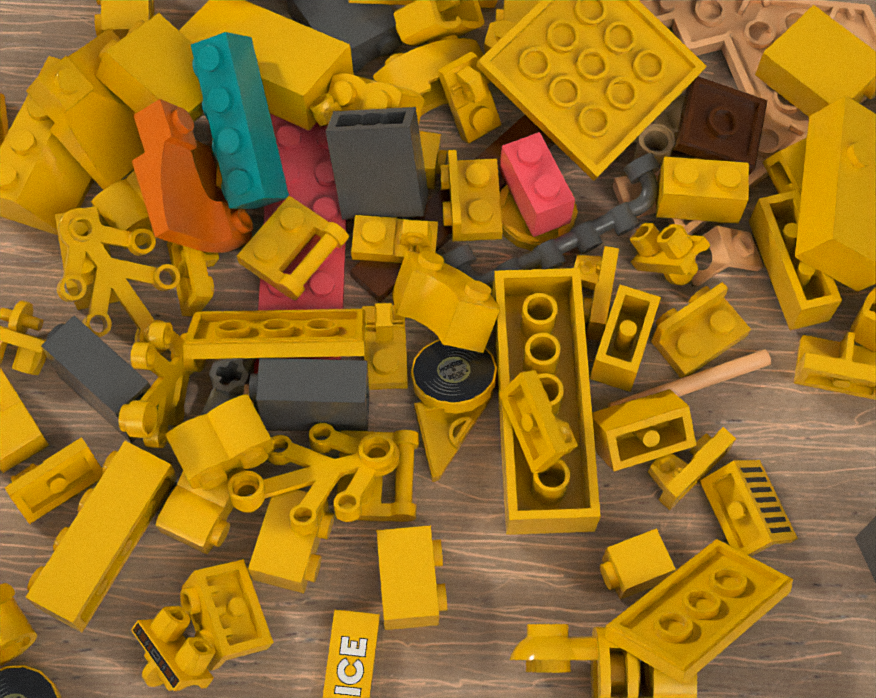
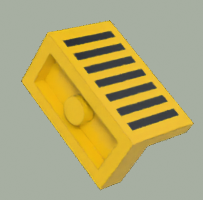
[700,460,798,557]

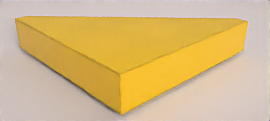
[414,390,493,482]

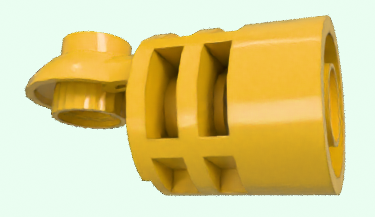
[509,624,697,698]

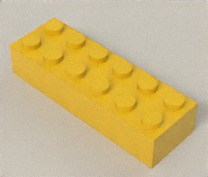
[492,268,601,535]

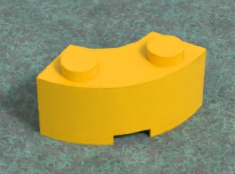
[373,35,491,116]
[392,250,500,353]

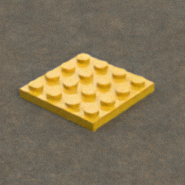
[476,0,707,181]

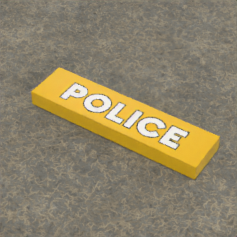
[322,609,380,698]

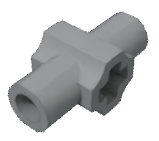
[201,358,257,415]

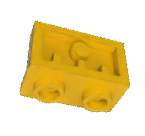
[440,150,503,242]
[651,282,751,378]
[180,559,274,671]

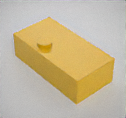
[179,0,354,130]
[795,95,876,292]

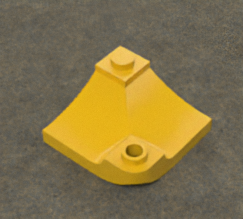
[26,27,145,190]

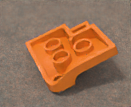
[132,99,253,253]

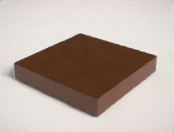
[674,76,768,175]

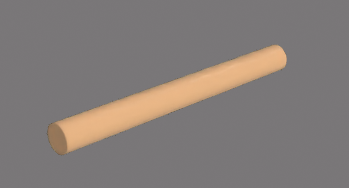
[608,349,771,408]

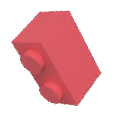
[499,132,575,237]

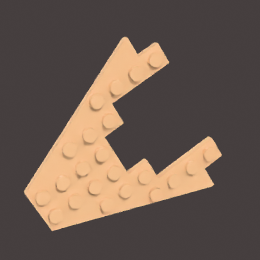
[613,0,876,235]

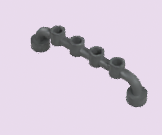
[442,153,661,288]

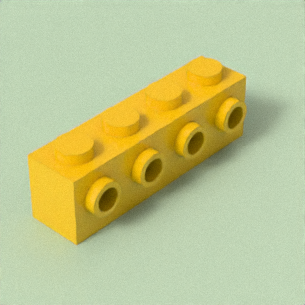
[25,441,177,633]

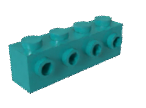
[191,32,289,209]

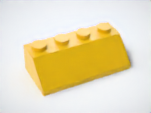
[0,56,94,235]

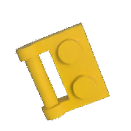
[237,196,349,300]
[336,430,419,522]

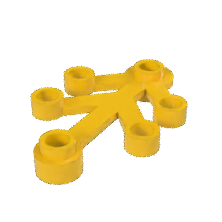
[57,208,180,353]
[118,322,206,448]
[227,423,400,535]

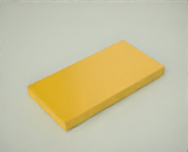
[183,309,366,359]
[605,539,793,685]

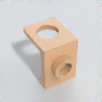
[692,226,764,286]

